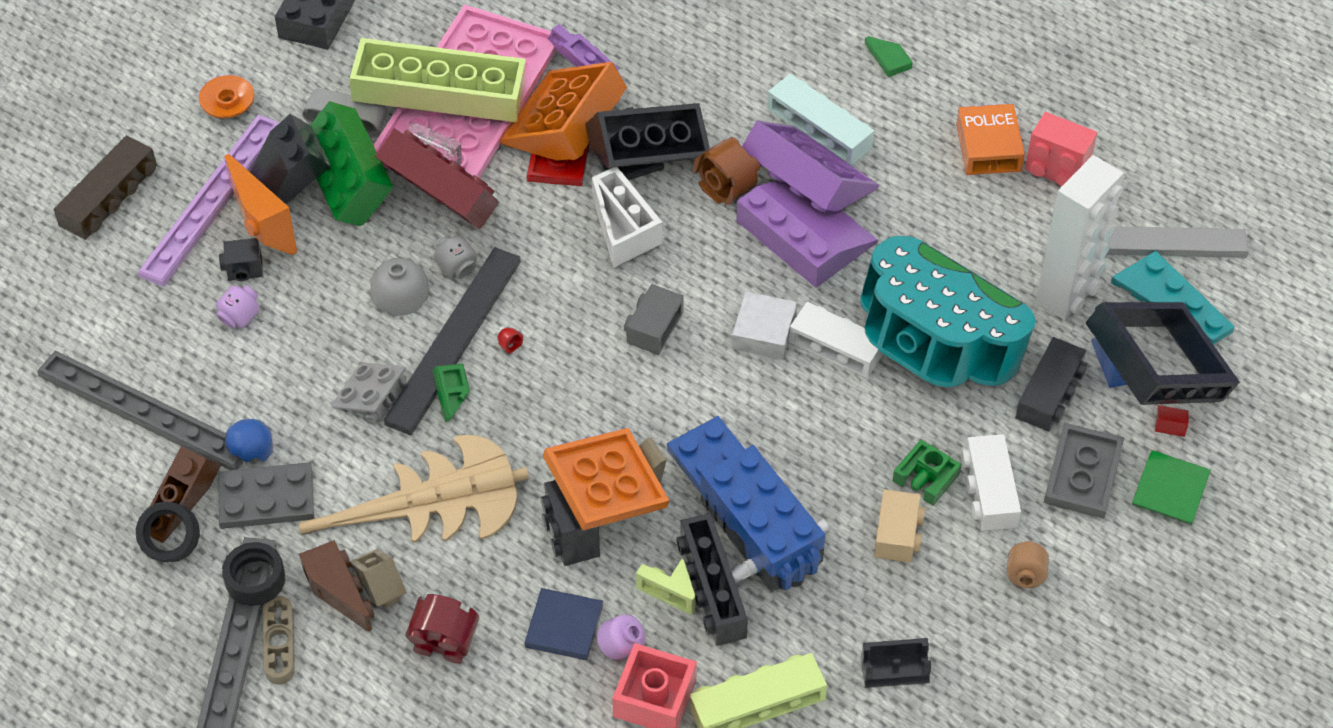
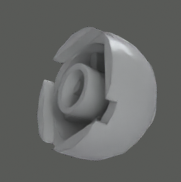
[371,258,429,316]

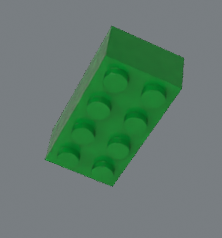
[311,101,394,226]

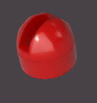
[497,327,523,353]

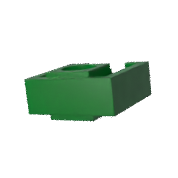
[892,439,962,506]

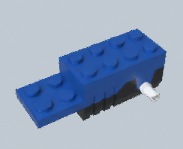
[667,416,830,593]

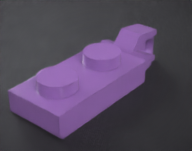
[548,24,619,70]

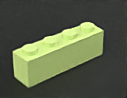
[689,653,827,728]

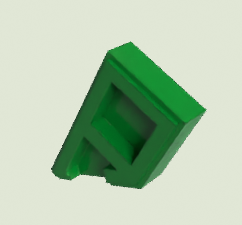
[865,36,913,77]
[432,364,470,422]

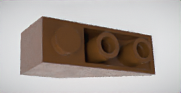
[149,446,221,543]
[299,540,375,632]

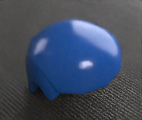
[225,419,273,463]

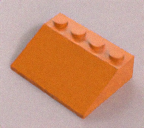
[500,62,627,161]

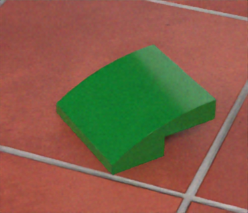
[1132,450,1211,525]

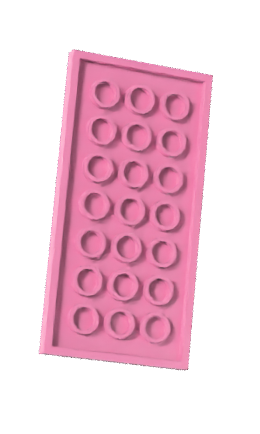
[374,4,557,178]

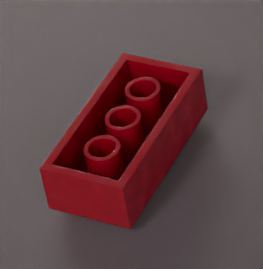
[375,128,499,229]

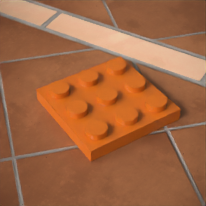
[543,428,670,530]

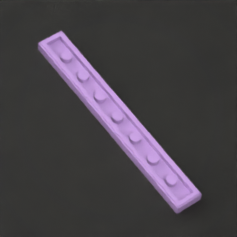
[138,114,280,287]

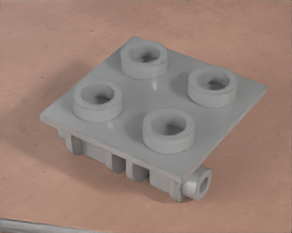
[331,362,406,424]

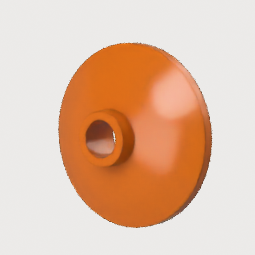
[199,75,255,118]

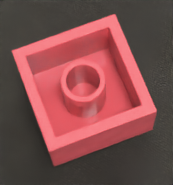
[1025,111,1098,186]
[612,643,697,728]

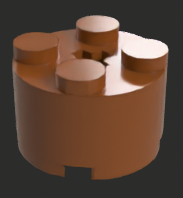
[693,137,760,205]

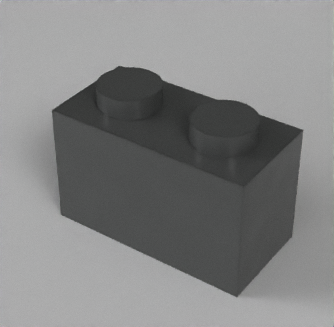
[624,284,684,355]

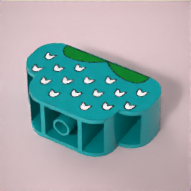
[860,236,1036,387]

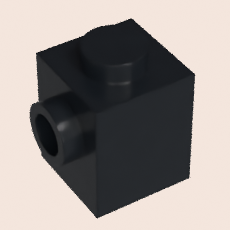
[219,238,263,282]

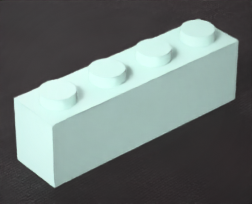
[767,73,874,165]

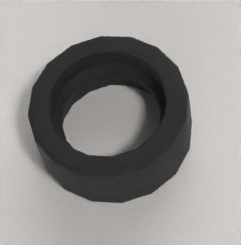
[135,502,200,562]
[222,542,286,606]

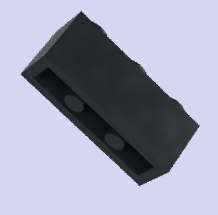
[1015,337,1088,432]

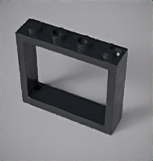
[1085,302,1240,405]

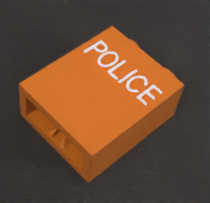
[956,104,1025,175]

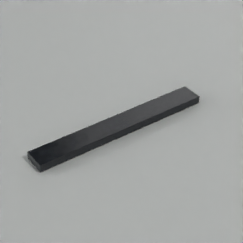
[384,247,521,436]

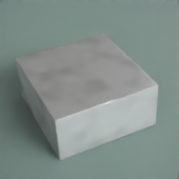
[731,291,797,359]

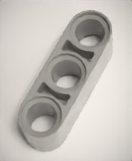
[302,89,387,137]

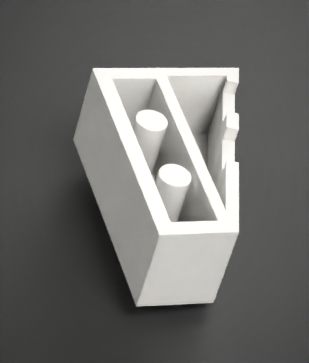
[592,167,662,268]

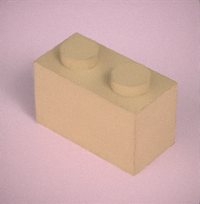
[874,489,925,563]

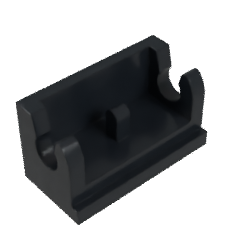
[861,638,931,688]

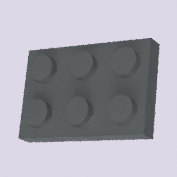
[1043,423,1125,518]
[218,462,314,529]

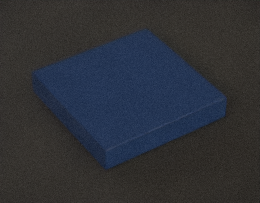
[524,588,603,661]

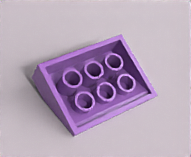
[742,120,879,212]
[737,181,878,288]

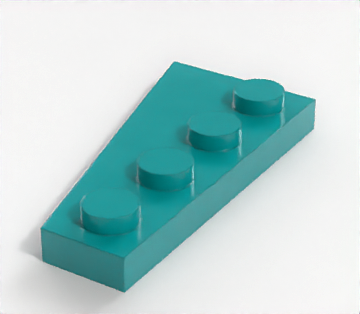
[1111,251,1235,345]

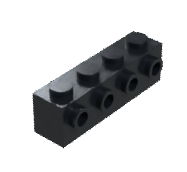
[676,513,748,646]

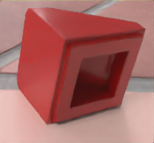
[1154,405,1189,437]

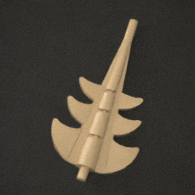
[299,435,529,543]

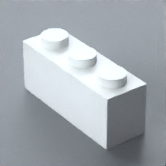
[789,302,883,378]
[961,434,1021,531]

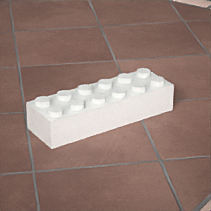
[1036,155,1124,320]

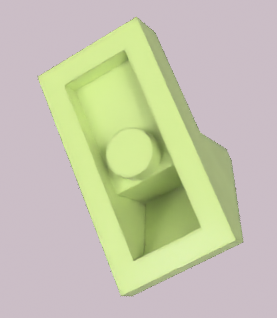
[636,559,695,615]

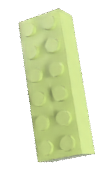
[350,38,526,122]

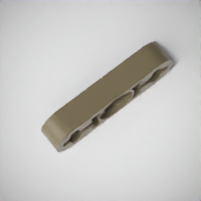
[263,596,295,684]

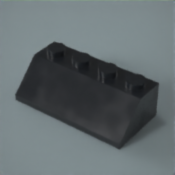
[585,103,710,168]

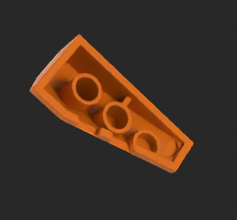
[224,154,297,255]

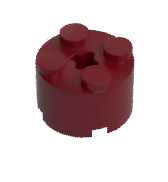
[406,594,480,664]

